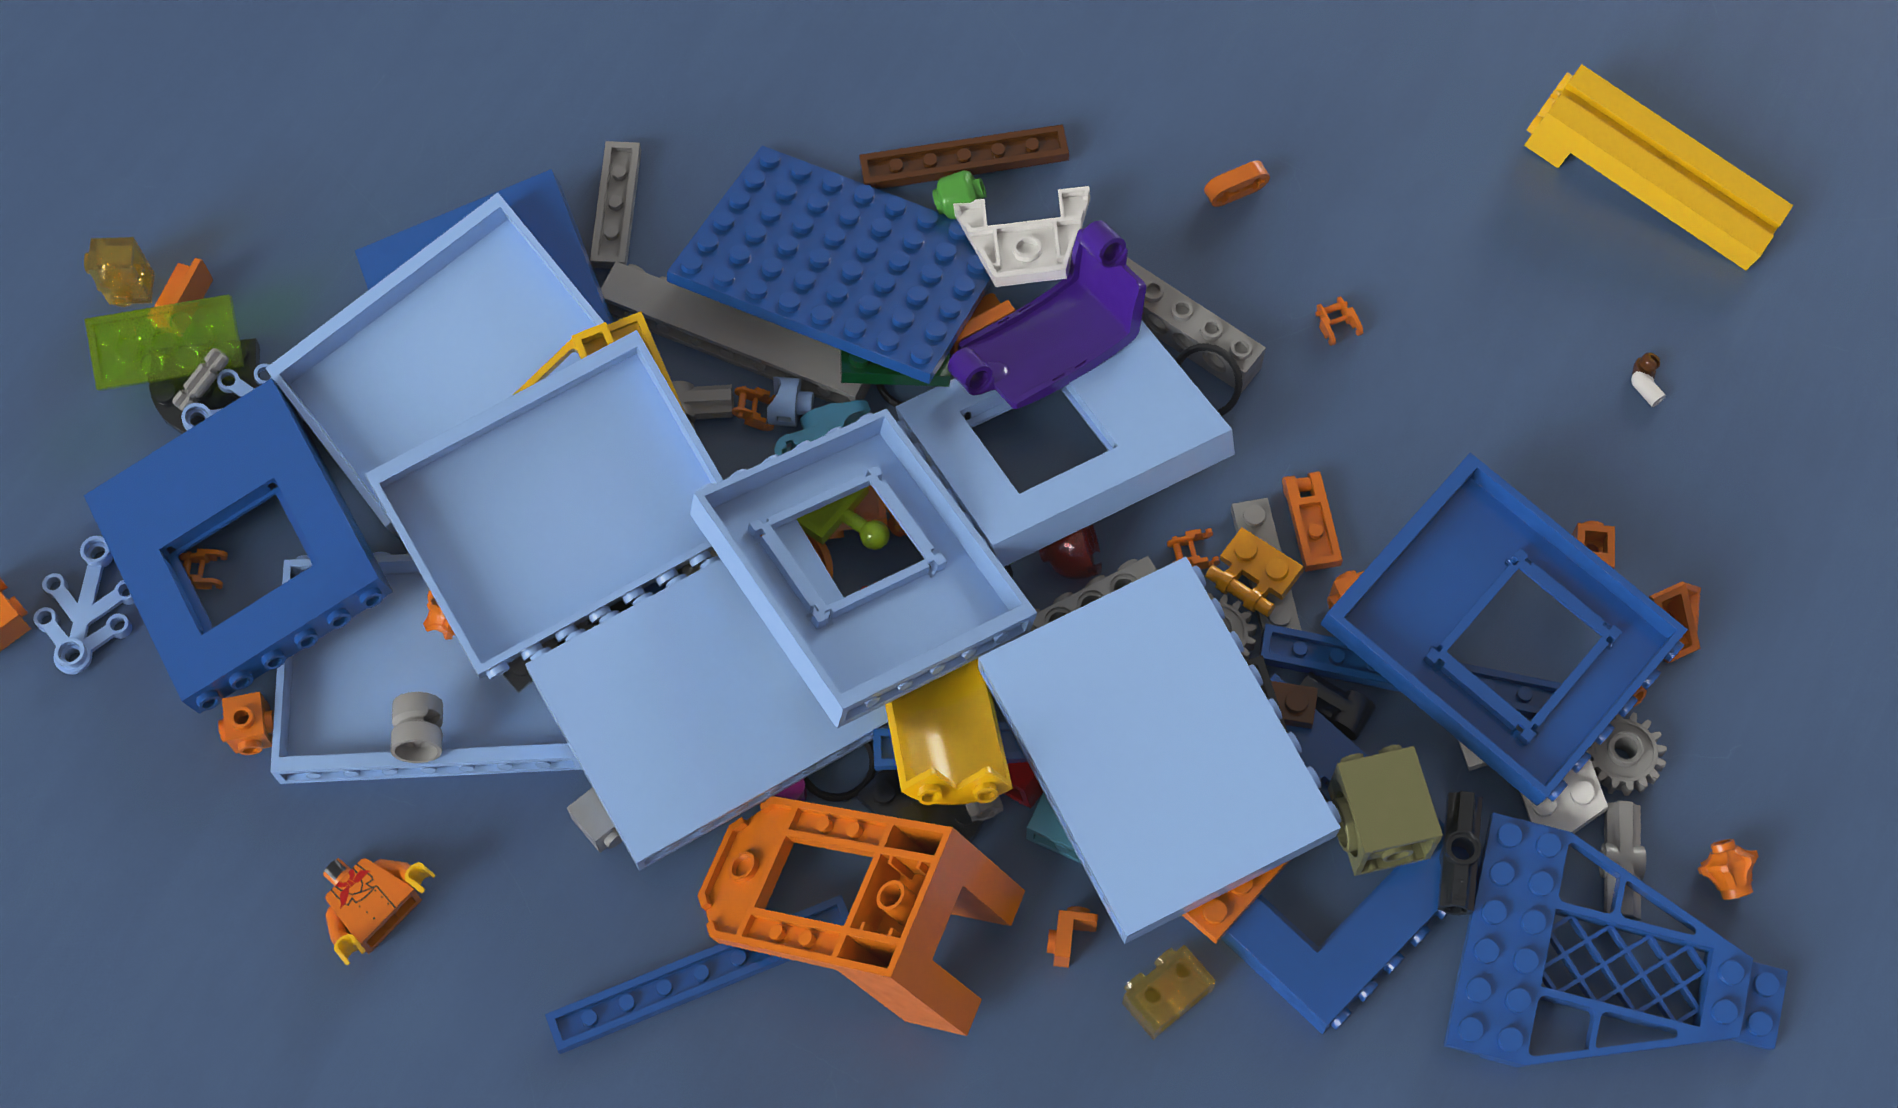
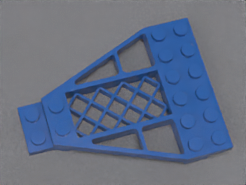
[1443,812,1788,1068]

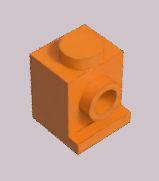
[1572,521,1615,569]

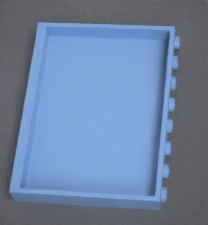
[265,193,604,538]
[365,330,723,680]
[525,519,889,871]
[270,552,583,784]
[978,557,1341,944]

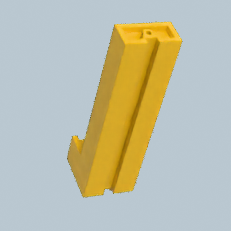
[1524,64,1793,271]

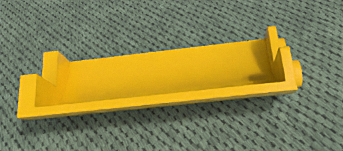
[885,658,1013,805]

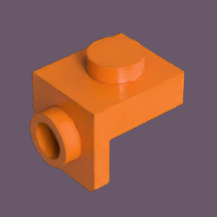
[1047,906,1098,968]

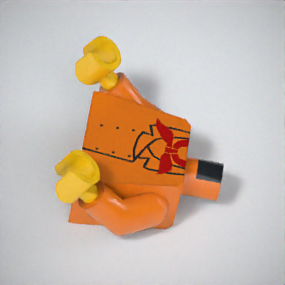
[323,858,435,965]

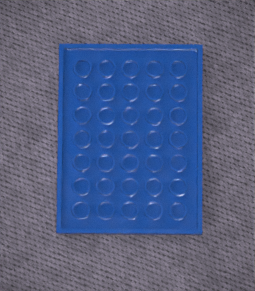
[667,145,992,384]

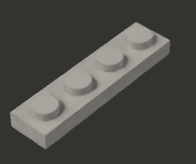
[590,141,641,269]
[1231,498,1302,636]

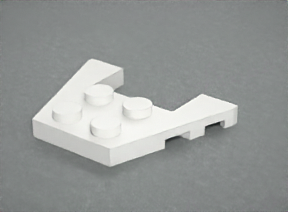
[953,186,1090,287]
[1458,740,1608,834]

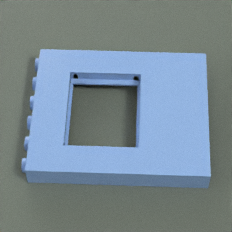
[895,320,1235,567]
[690,408,1037,728]

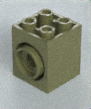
[1328,745,1443,876]

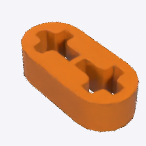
[1204,161,1270,207]

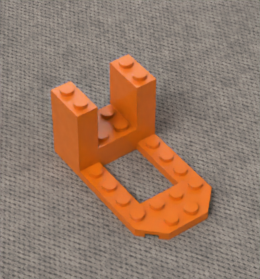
[698,796,1025,1036]

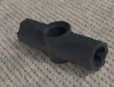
[1437,791,1483,916]

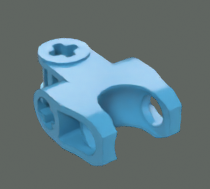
[774,400,871,455]

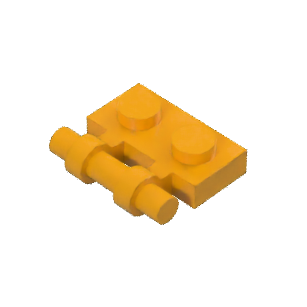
[1205,527,1304,617]

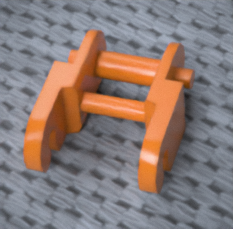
[1315,296,1363,346]
[732,386,776,431]
[1167,528,1220,569]
[179,549,228,589]

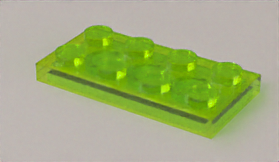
[84,294,244,391]

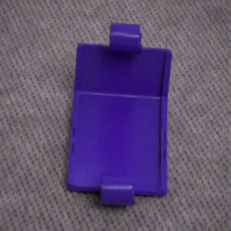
[948,220,1146,409]

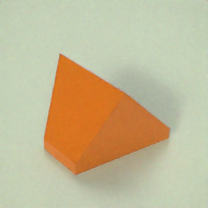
[1649,581,1701,663]

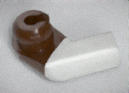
[1631,352,1666,407]

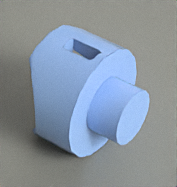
[767,376,814,427]

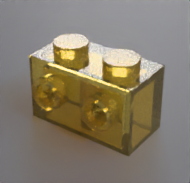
[84,237,155,307]
[1122,944,1216,1040]

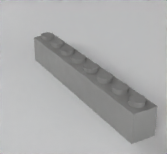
[601,261,871,403]

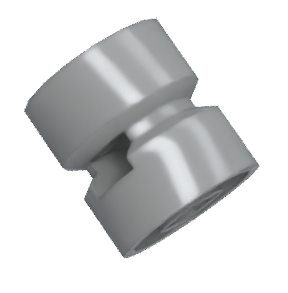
[391,692,443,763]

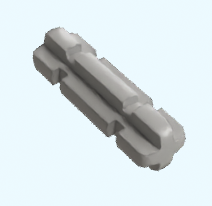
[172,348,229,411]

